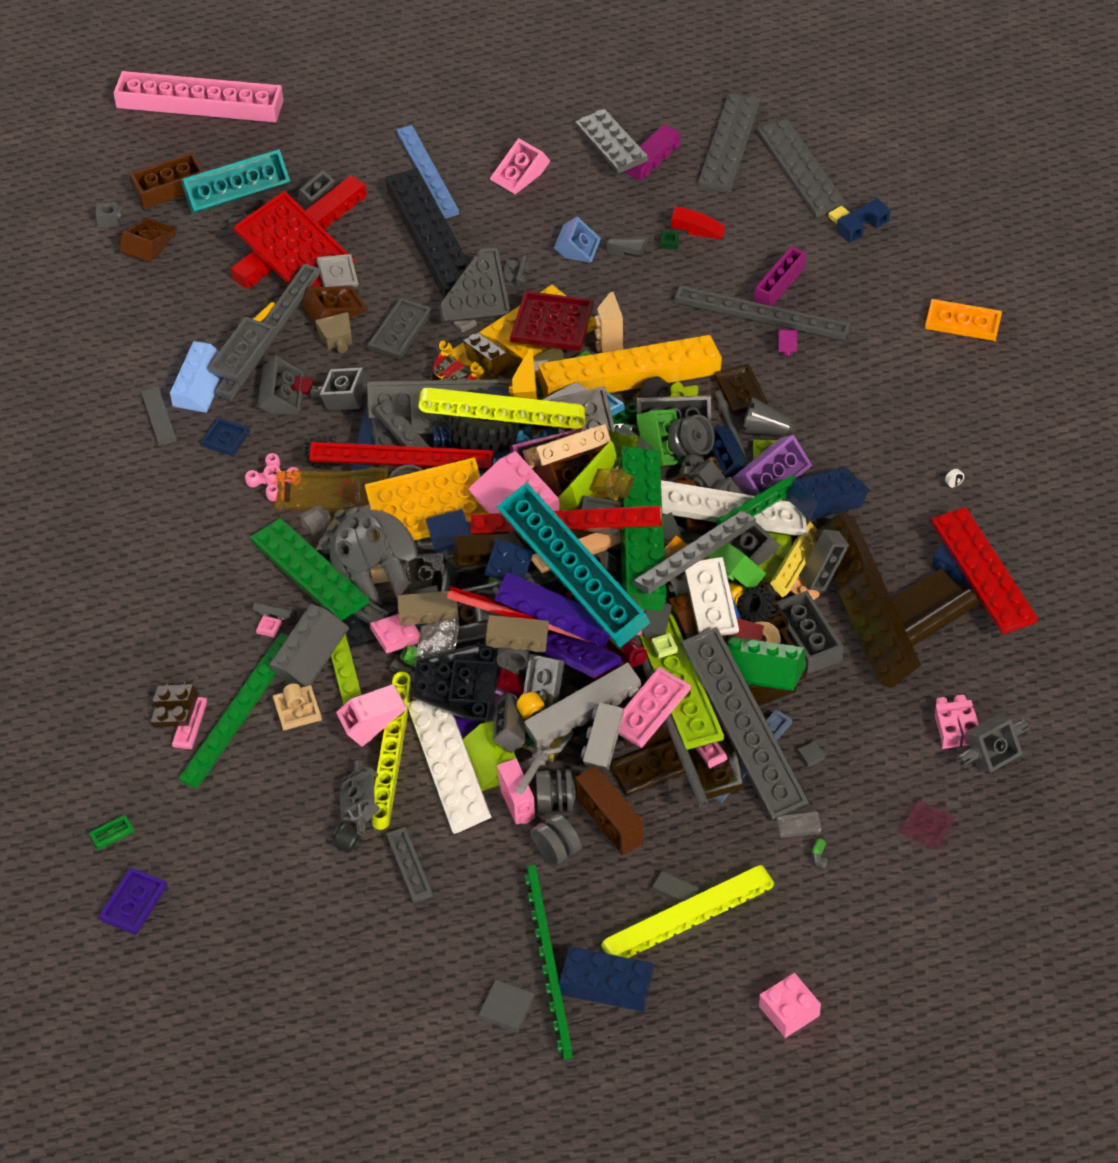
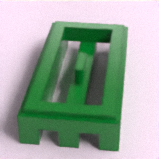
[88,815,135,850]

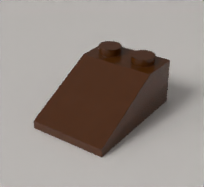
[120,218,177,262]
[301,286,367,325]
[669,592,728,643]

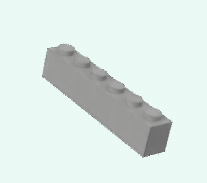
[524,663,641,748]

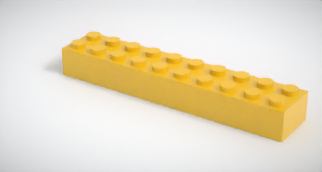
[537,335,722,398]

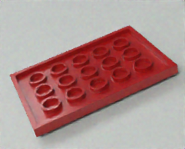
[233,191,355,287]

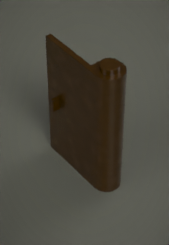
[892,568,978,646]

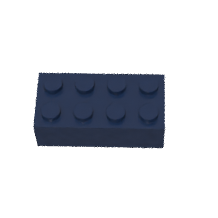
[786,467,869,521]
[560,946,653,1012]

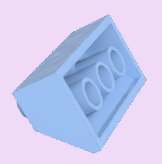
[170,341,222,413]

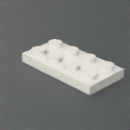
[684,557,739,636]

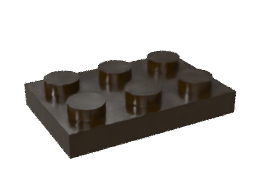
[715,364,768,415]

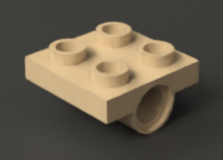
[273,683,322,731]

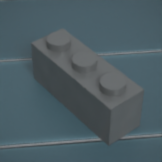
[800,529,849,591]
[493,693,525,753]

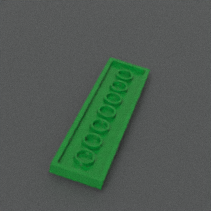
[250,518,370,621]

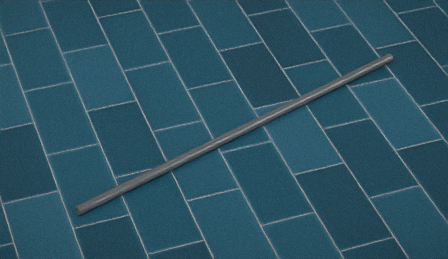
[612,576,709,807]

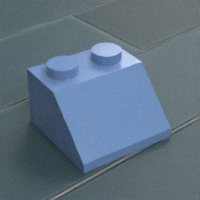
[554,217,601,263]

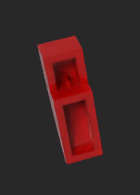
[672,206,725,240]

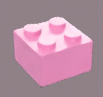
[759,973,821,1038]

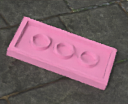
[619,667,691,748]

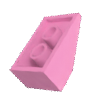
[490,138,550,194]

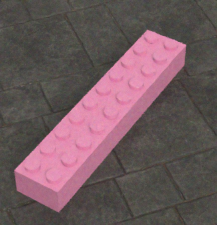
[114,71,284,122]

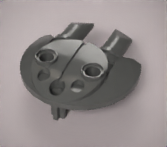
[330,509,418,606]

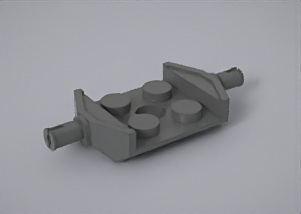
[340,760,380,835]

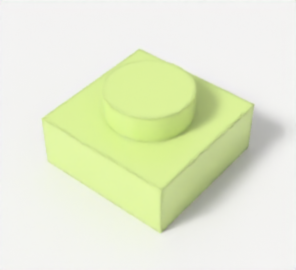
[651,633,677,658]

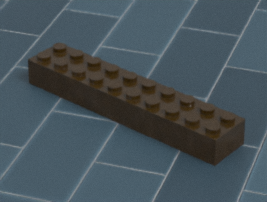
[813,511,922,687]

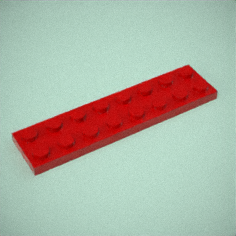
[931,507,1038,635]

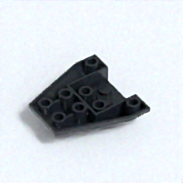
[411,645,498,721]

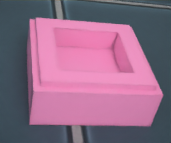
[256,616,282,638]

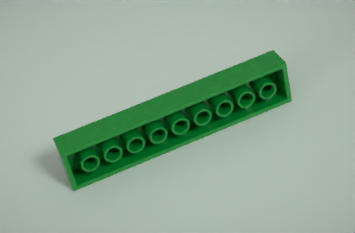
[618,446,666,611]

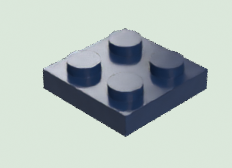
[484,538,534,581]

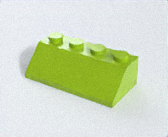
[558,441,619,510]

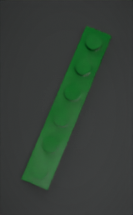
[716,475,796,527]

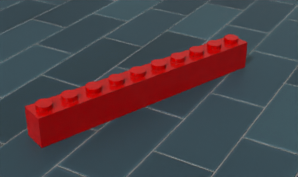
[231,175,367,289]

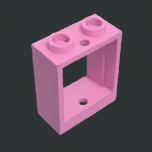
[497,759,535,825]

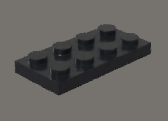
[342,601,425,648]

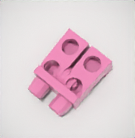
[934,695,979,749]

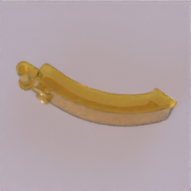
[274,467,388,511]

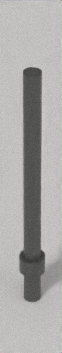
[715,391,749,464]

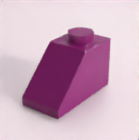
[777,329,797,355]

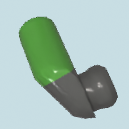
[812,839,828,869]

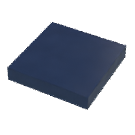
[200,418,250,457]
[426,509,471,553]

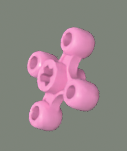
[245,453,301,502]

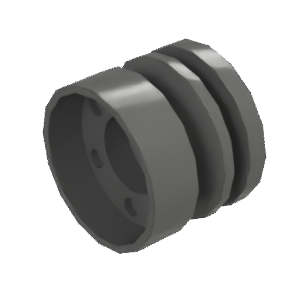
[536,769,575,814]

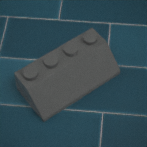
[637,395,711,423]
[270,604,349,687]

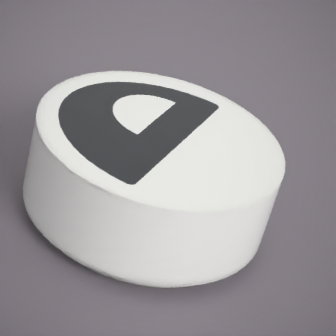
[945,469,964,488]

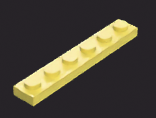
[770,522,817,597]

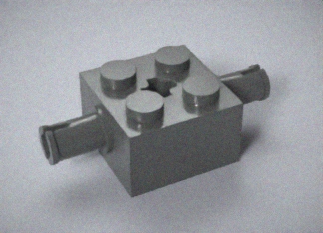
[311,367,369,410]
[956,714,1029,773]

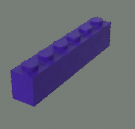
[495,572,609,648]

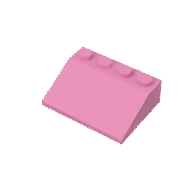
[469,451,559,534]

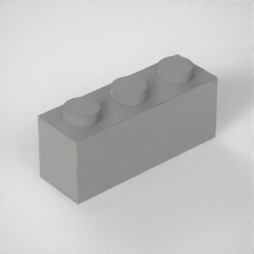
[581,702,625,770]

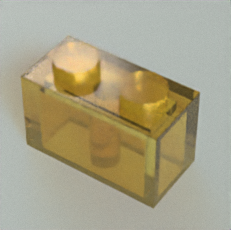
[589,469,635,500]

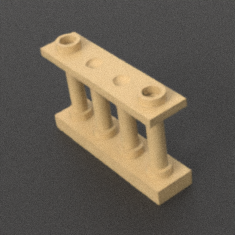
[523,424,611,468]

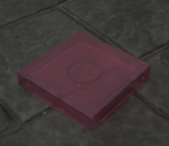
[900,800,955,850]

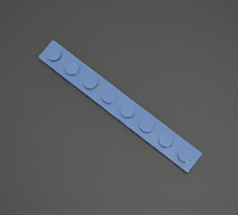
[397,125,459,219]

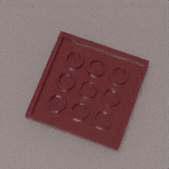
[510,291,594,351]

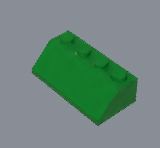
[726,636,806,691]

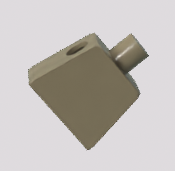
[315,312,352,353]

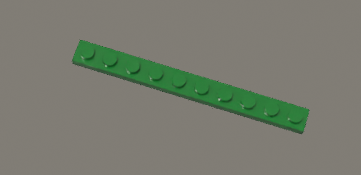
[179,633,289,789]
[524,865,572,1060]

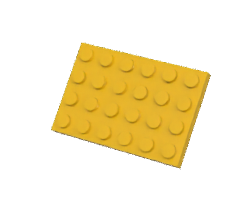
[365,457,488,541]

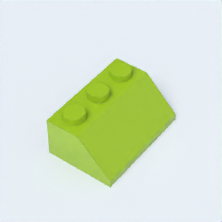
[463,720,520,791]

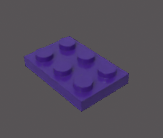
[99,867,168,935]

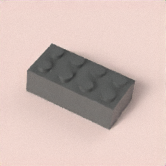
[777,591,844,674]

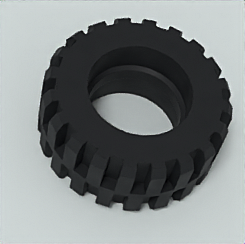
[448,388,520,454]

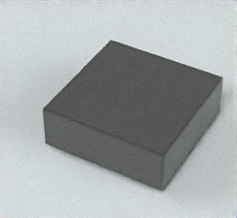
[797,741,825,767]

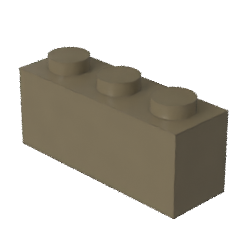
[398,591,459,626]
[486,615,549,652]

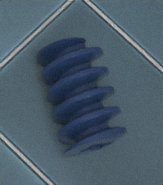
[432,427,461,449]

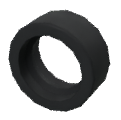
[638,376,671,398]

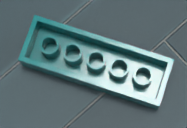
[181,149,291,214]

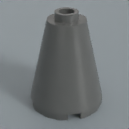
[741,397,794,437]

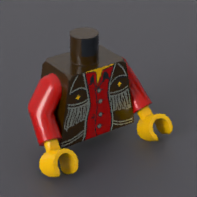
[432,341,484,381]

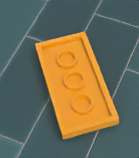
[925,299,1002,341]

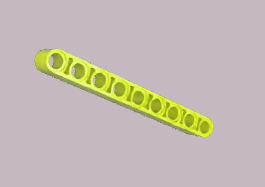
[419,388,585,429]
[371,672,412,830]
[601,865,774,958]

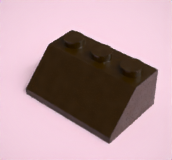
[463,333,523,378]

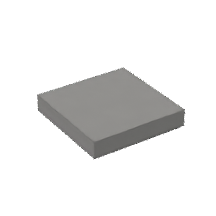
[316,254,358,287]

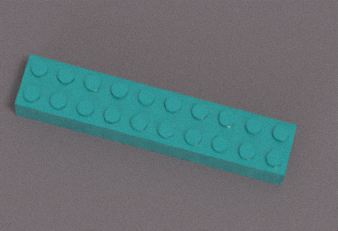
[496,482,650,648]

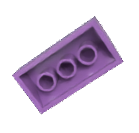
[732,434,812,496]

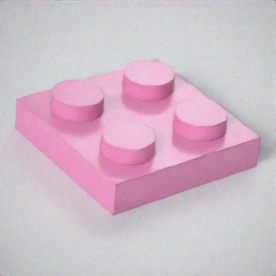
[370,614,422,653]

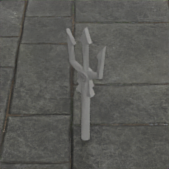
[516,733,573,795]

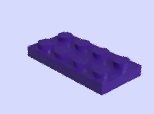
[540,632,621,678]

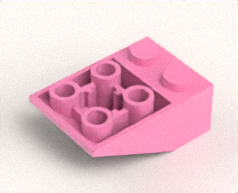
[336,684,407,747]

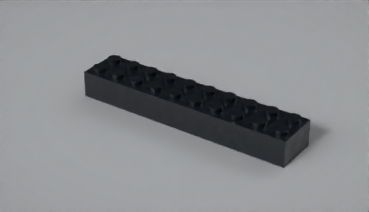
[386,168,469,298]

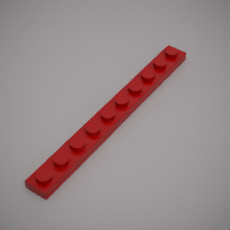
[309,442,494,471]
[470,506,662,535]

